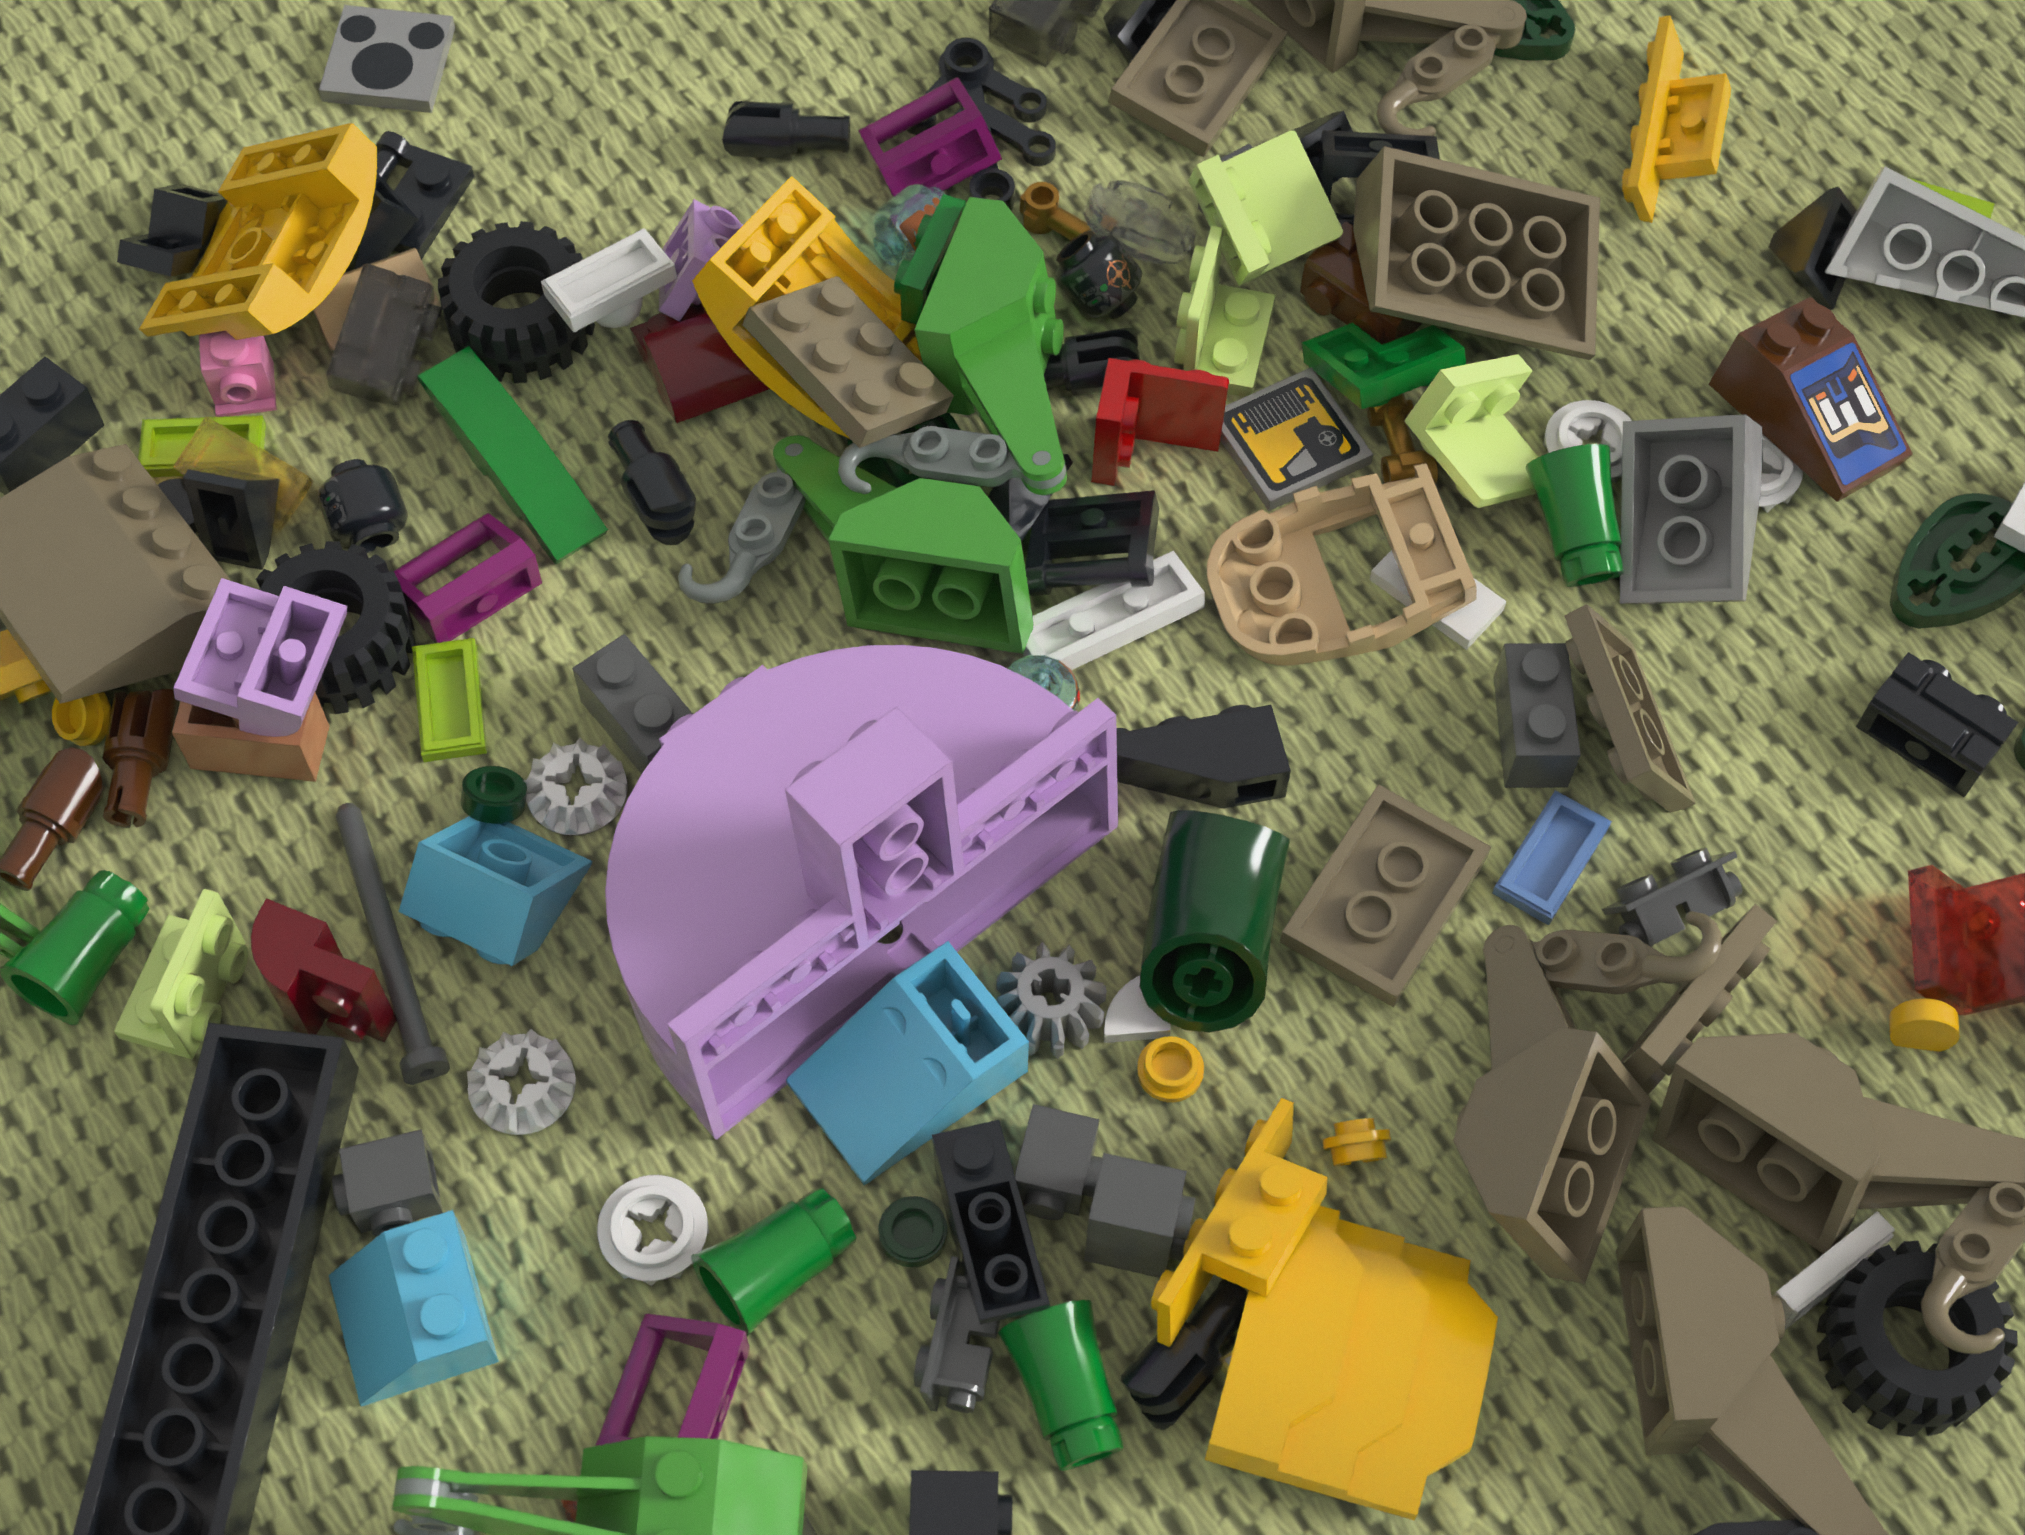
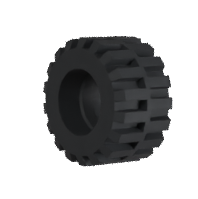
[438,221,595,383]
[256,541,416,714]
[1816,1241,2018,1437]

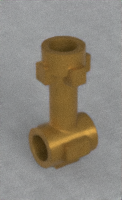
[1019,182,1122,243]
[1367,393,1438,484]

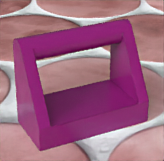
[858,77,1002,213]
[394,513,542,643]
[595,1314,750,1446]

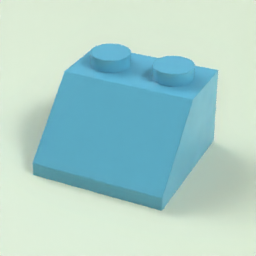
[399,816,593,966]
[329,1210,499,1407]

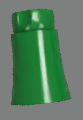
[1525,444,1624,587]
[0,870,150,1025]
[691,1188,857,1337]
[998,1300,1123,1471]

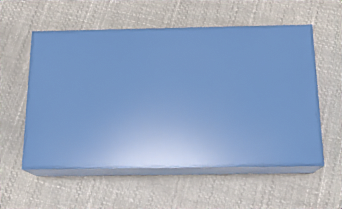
[1492,790,1612,925]

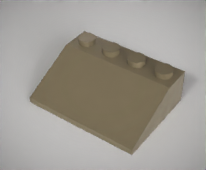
[1353,146,1600,360]
[0,444,231,704]

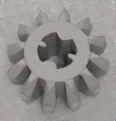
[995,941,1107,1059]

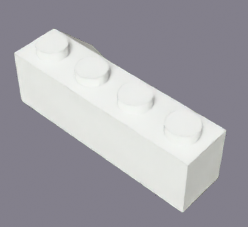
[1825,167,2025,317]

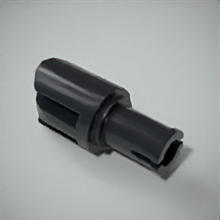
[722,101,850,160]
[1044,328,1140,396]
[608,420,696,545]
[1121,1279,1248,1430]

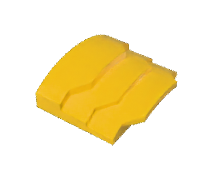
[139,123,377,340]
[692,176,923,439]
[1205,1205,1498,1521]

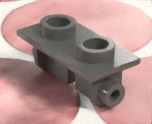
[1602,847,1743,947]
[914,1256,1001,1413]

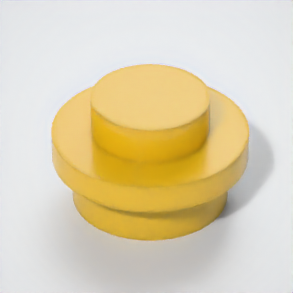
[52,692,112,746]
[1137,1036,1204,1103]
[1322,1118,1391,1166]

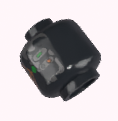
[1055,230,1142,319]
[318,459,408,553]

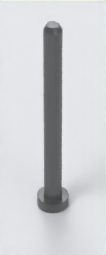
[336,803,450,1085]

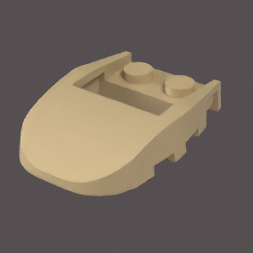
[1207,463,1476,666]

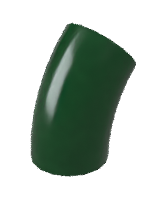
[1139,810,1290,1033]

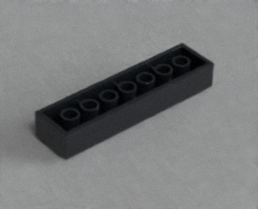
[73,1023,359,1535]

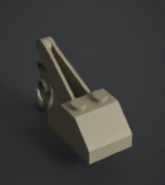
[1248,0,1526,136]
[1453,911,1722,1284]
[1652,1033,2025,1354]

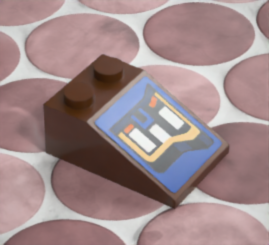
[1708,297,1913,502]

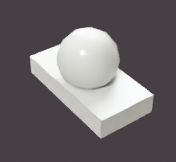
[541,228,677,332]

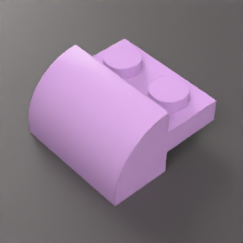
[173,578,347,737]

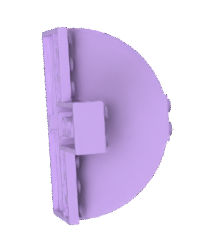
[605,645,1118,1139]

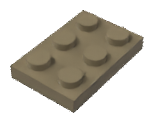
[1108,0,1288,157]
[743,276,954,448]
[1564,604,1696,812]
[1280,784,1491,1008]
[1621,904,1777,1095]

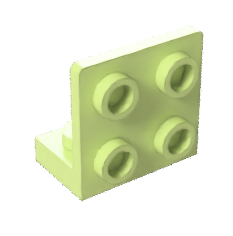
[1188,130,1343,286]
[1174,225,1276,397]
[1404,354,1538,508]
[114,889,248,1060]

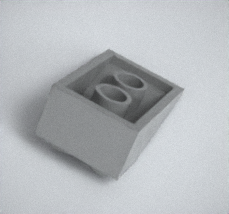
[1620,414,1762,604]

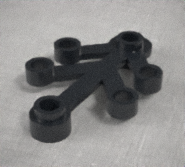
[906,38,1056,210]

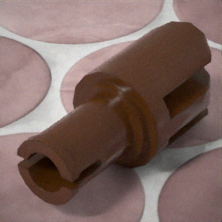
[102,689,180,828]
[0,747,105,891]

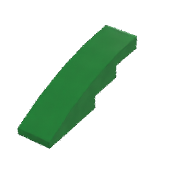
[417,346,608,565]

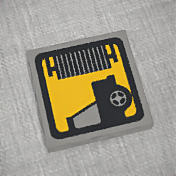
[1220,367,1373,511]

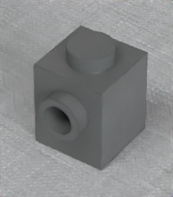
[1015,1104,1102,1220]
[332,1129,443,1237]

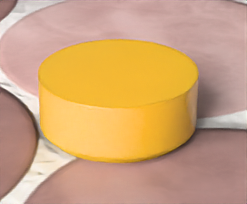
[1889,999,1960,1052]

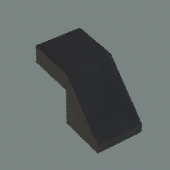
[117,184,228,277]

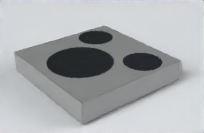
[319,5,455,113]

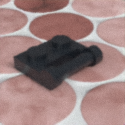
[376,131,475,260]
[1025,490,1159,596]

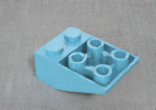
[786,941,1029,1185]

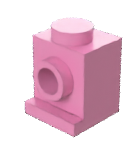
[199,331,277,417]

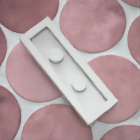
[1023,551,1205,683]

